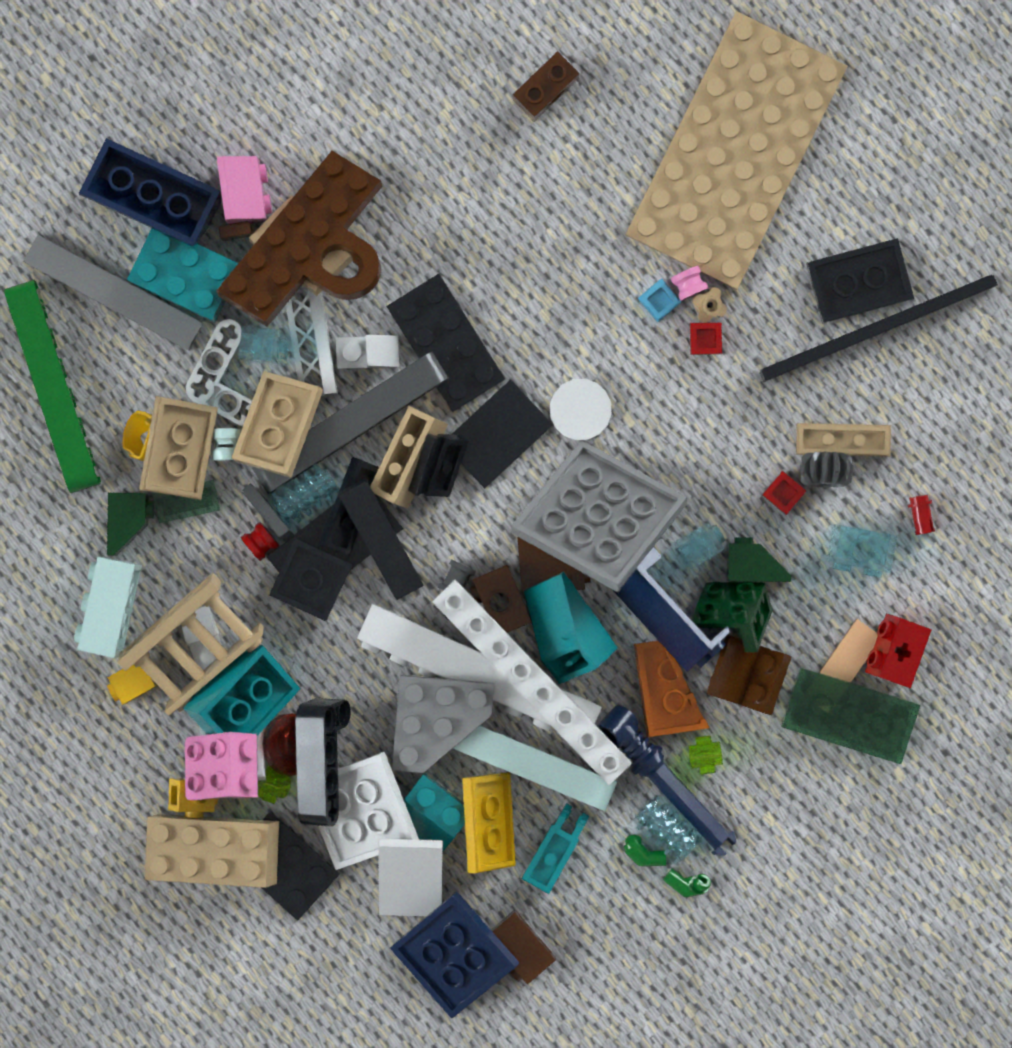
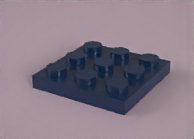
[390,891,520,1019]

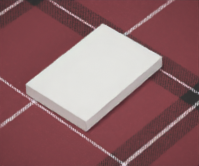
[378,839,443,916]

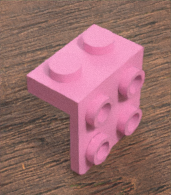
[185,732,258,800]

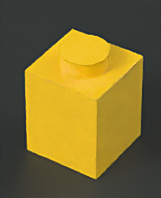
[107,664,158,705]

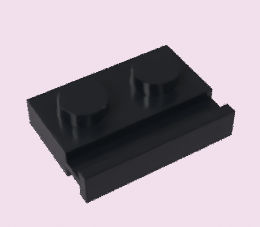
[408,433,469,497]

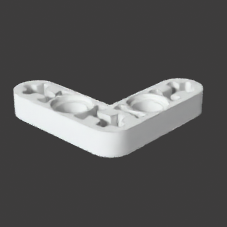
[186,319,253,427]

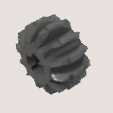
[800,451,853,488]

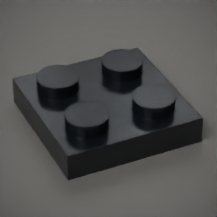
[269,538,353,621]

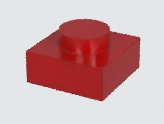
[690,323,722,355]
[762,471,806,515]

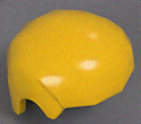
[122,410,152,461]

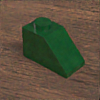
[107,493,155,556]
[726,537,792,582]

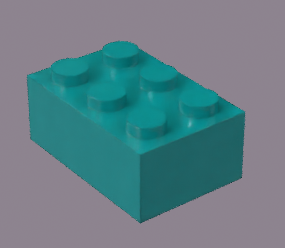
[127,228,238,323]

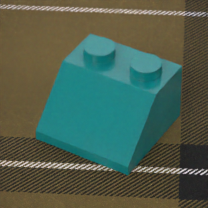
[404,773,465,853]

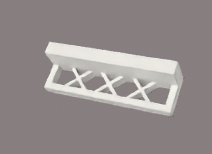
[286,290,338,397]

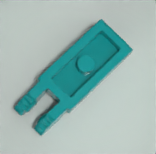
[521,803,589,894]

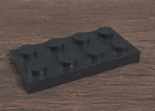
[386,274,505,412]

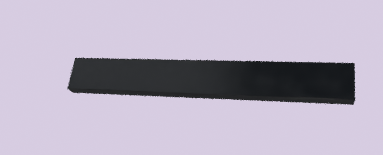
[759,274,998,383]

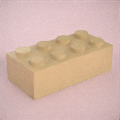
[145,814,279,888]

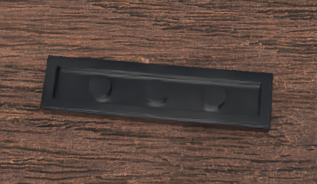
[338,478,424,600]

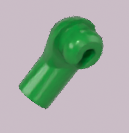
[624,834,666,866]
[663,868,711,897]

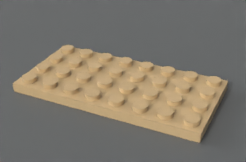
[625,11,848,290]

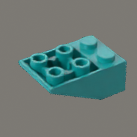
[524,572,618,684]

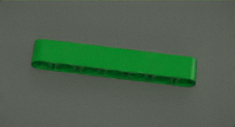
[4,279,101,494]

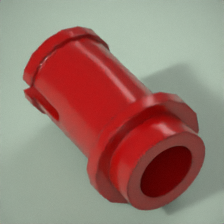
[907,494,935,535]

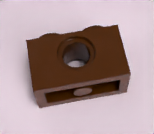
[512,51,580,122]
[470,565,532,633]

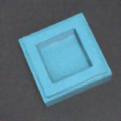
[638,278,681,323]

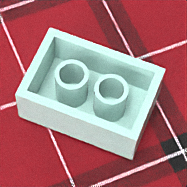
[74,557,142,658]

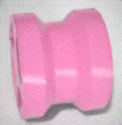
[670,265,709,301]

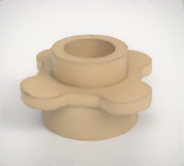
[692,287,727,323]

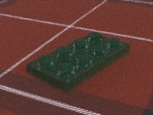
[781,666,921,764]

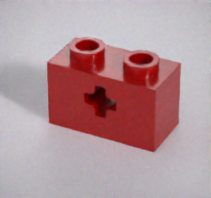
[865,613,932,689]

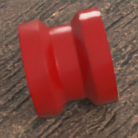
[240,522,280,561]

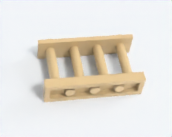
[117,573,264,716]

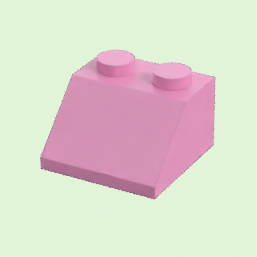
[217,156,272,224]

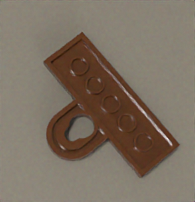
[216,151,382,327]

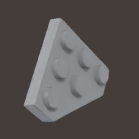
[392,675,494,773]

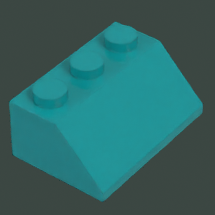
[183,645,301,736]

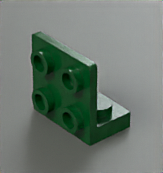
[691,582,772,652]

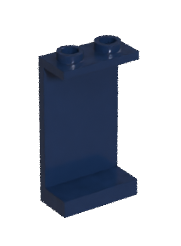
[612,547,731,672]

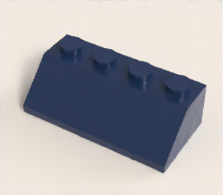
[79,138,222,247]

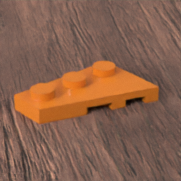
[634,640,709,737]

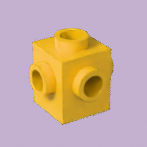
[168,778,219,818]

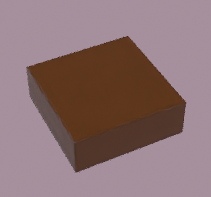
[219,221,253,241]

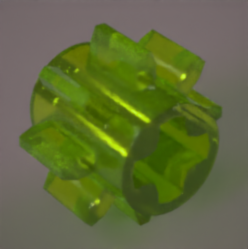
[688,736,723,775]
[257,762,291,804]

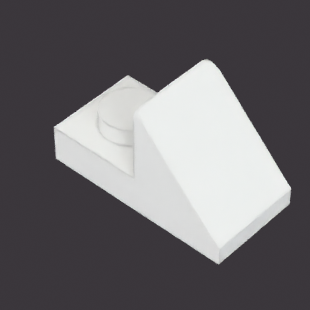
[336,335,400,369]
[182,606,224,670]

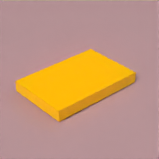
[462,772,516,873]

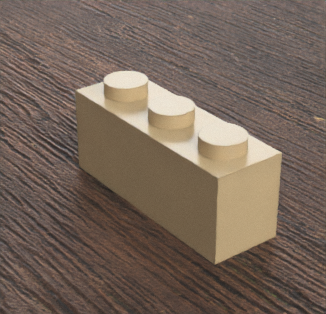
[370,406,448,509]

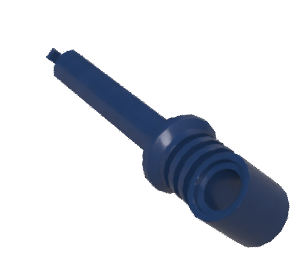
[597,705,736,857]

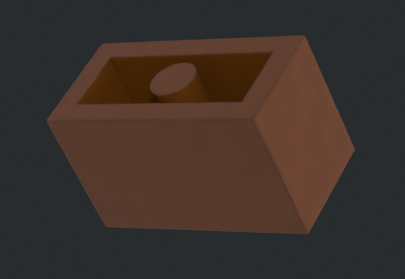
[491,909,556,985]

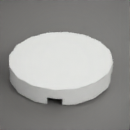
[550,379,612,441]

